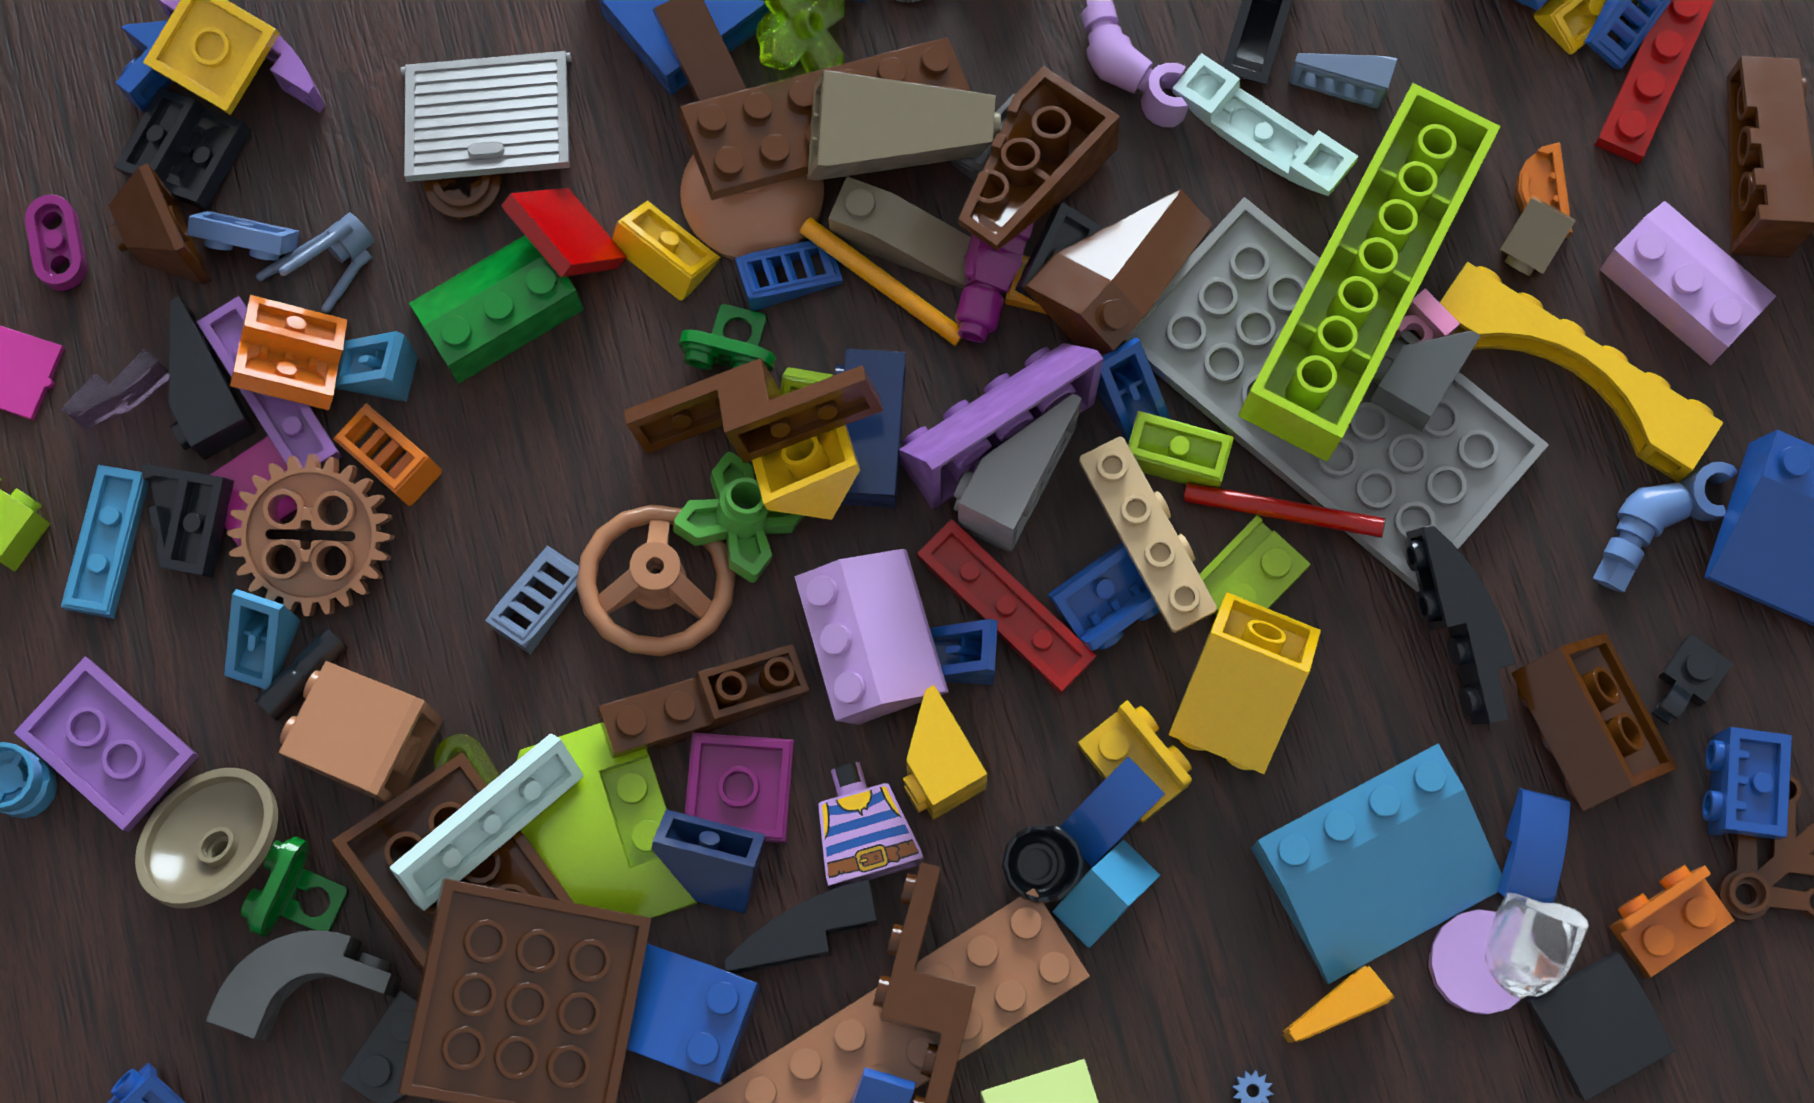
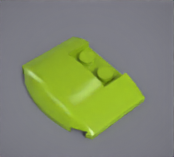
[516,723,698,919]

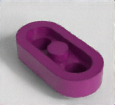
[25,195,87,291]

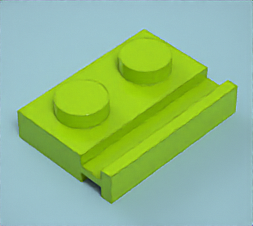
[1199,515,1311,616]

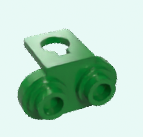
[678,304,776,372]
[241,836,349,937]

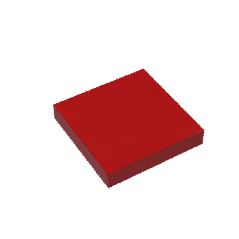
[501,188,627,277]

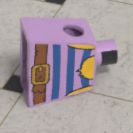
[818,762,923,890]

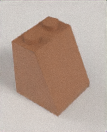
[278,661,444,804]

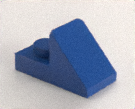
[115,21,173,113]

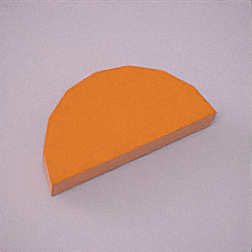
[1515,142,1572,238]

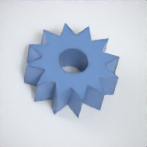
[1231,1070,1274,1103]

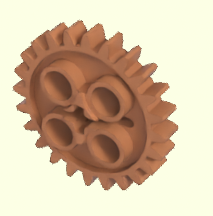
[227,454,394,616]

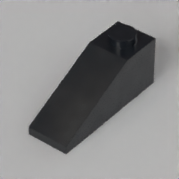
[169,296,257,460]

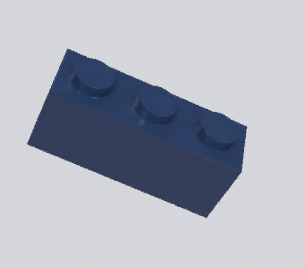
[835,348,906,508]

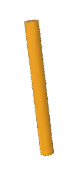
[799,217,962,346]

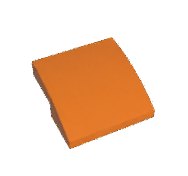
[230,295,347,410]

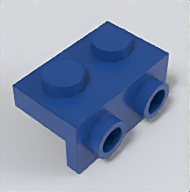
[1047,541,1160,651]

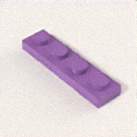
[197,296,342,469]

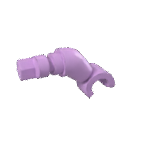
[1081,0,1189,127]

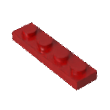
[1594,0,1715,164]
[917,519,1097,695]

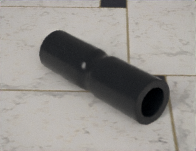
[255,627,348,721]

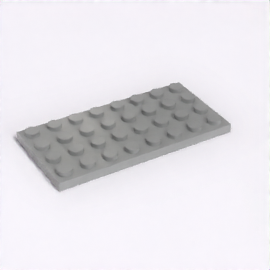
[1120,197,1549,592]

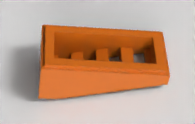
[333,403,442,506]

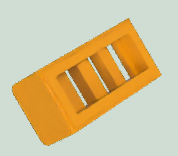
[1282,966,1395,1043]

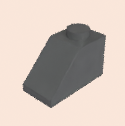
[1370,331,1481,431]

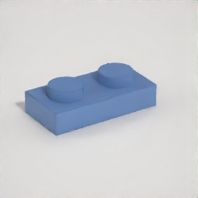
[187,211,299,260]

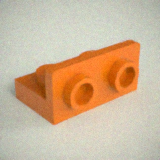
[1609,864,1735,979]

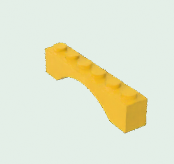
[1440,262,1724,483]

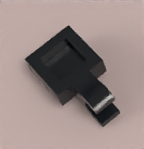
[1651,633,1733,725]

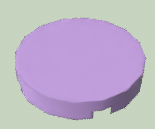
[1428,909,1531,1015]

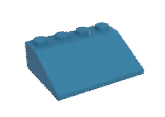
[1251,744,1502,985]

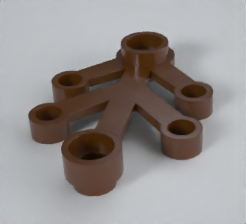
[1718,775,1814,921]

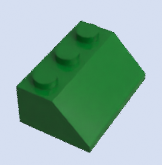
[409,235,584,384]

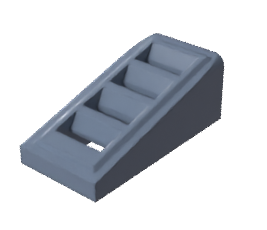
[1289,53,1397,109]
[485,545,579,655]

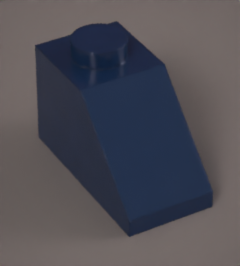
[651,809,766,914]

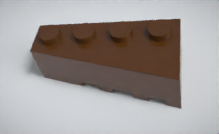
[1727,56,1814,258]

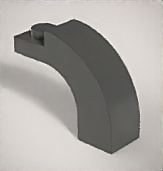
[206,930,402,1042]

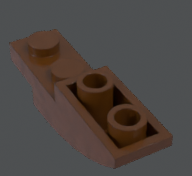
[596,644,810,759]

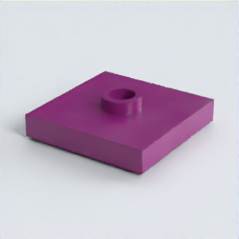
[685,733,795,843]

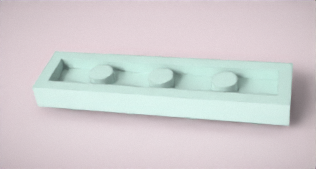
[389,733,584,911]

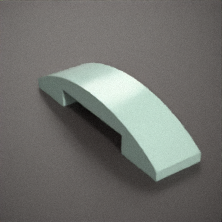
[1172,53,1358,196]

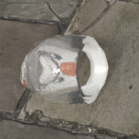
[1485,893,1589,999]

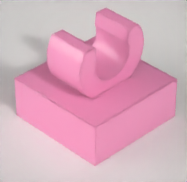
[1395,288,1460,342]

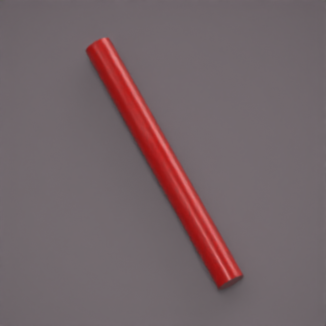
[1184,482,1386,538]

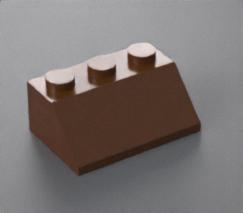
[1511,633,1678,811]

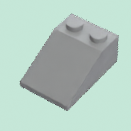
[954,394,1082,554]

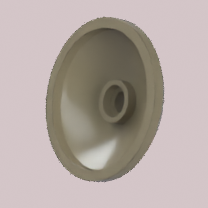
[135,768,278,909]

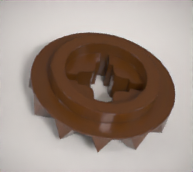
[424,174,502,221]

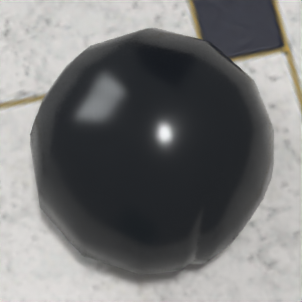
[1002,825,1084,903]

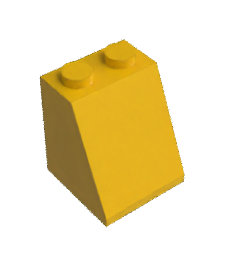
[1169,592,1321,774]

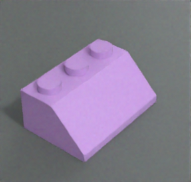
[1599,201,1776,366]
[794,549,949,725]

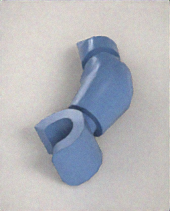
[1593,462,1737,592]

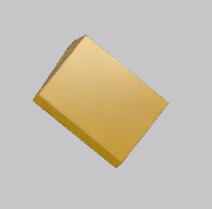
[752,425,860,520]

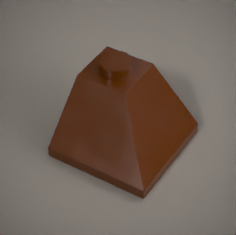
[108,163,212,285]

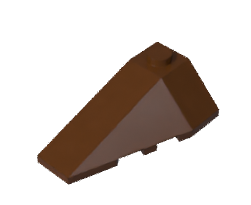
[958,66,1120,251]
[1023,189,1213,355]

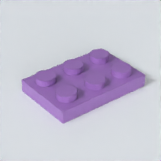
[14,657,199,833]

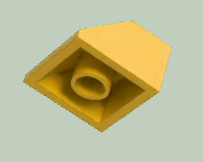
[903,685,987,820]

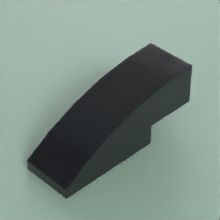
[1222,0,1293,85]
[724,879,878,974]

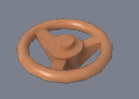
[576,504,736,657]

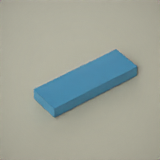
[61,465,150,619]

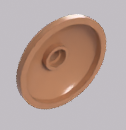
[680,154,824,260]

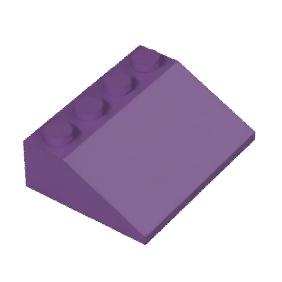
[899,343,1103,510]

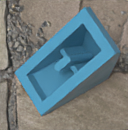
[335,331,418,402]
[224,589,301,689]
[1052,839,1161,949]

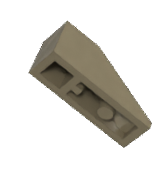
[828,176,971,289]

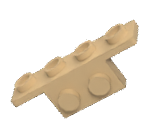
[1079,437,1217,633]

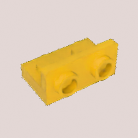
[1077,700,1192,824]

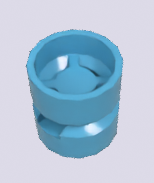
[0,742,58,819]

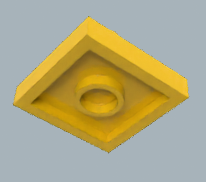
[143,0,280,115]

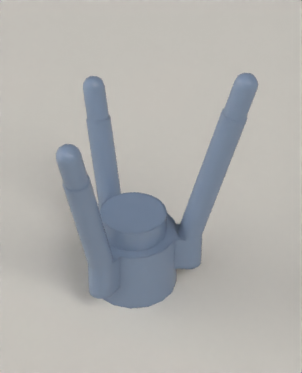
[256,212,375,314]

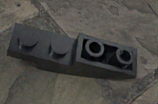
[1405,525,1516,725]

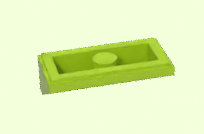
[1128,411,1234,488]

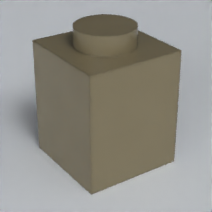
[1500,196,1575,276]

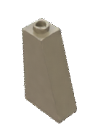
[807,70,1001,181]

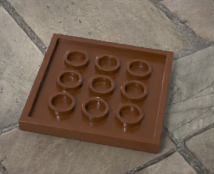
[397,878,652,1103]

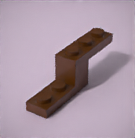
[624,358,883,463]
[873,862,976,1103]

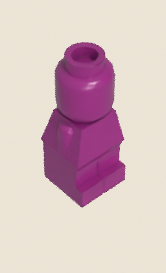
[955,223,1034,343]

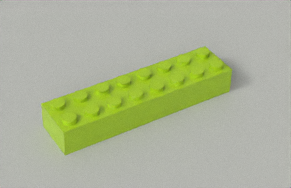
[1237,83,1501,462]

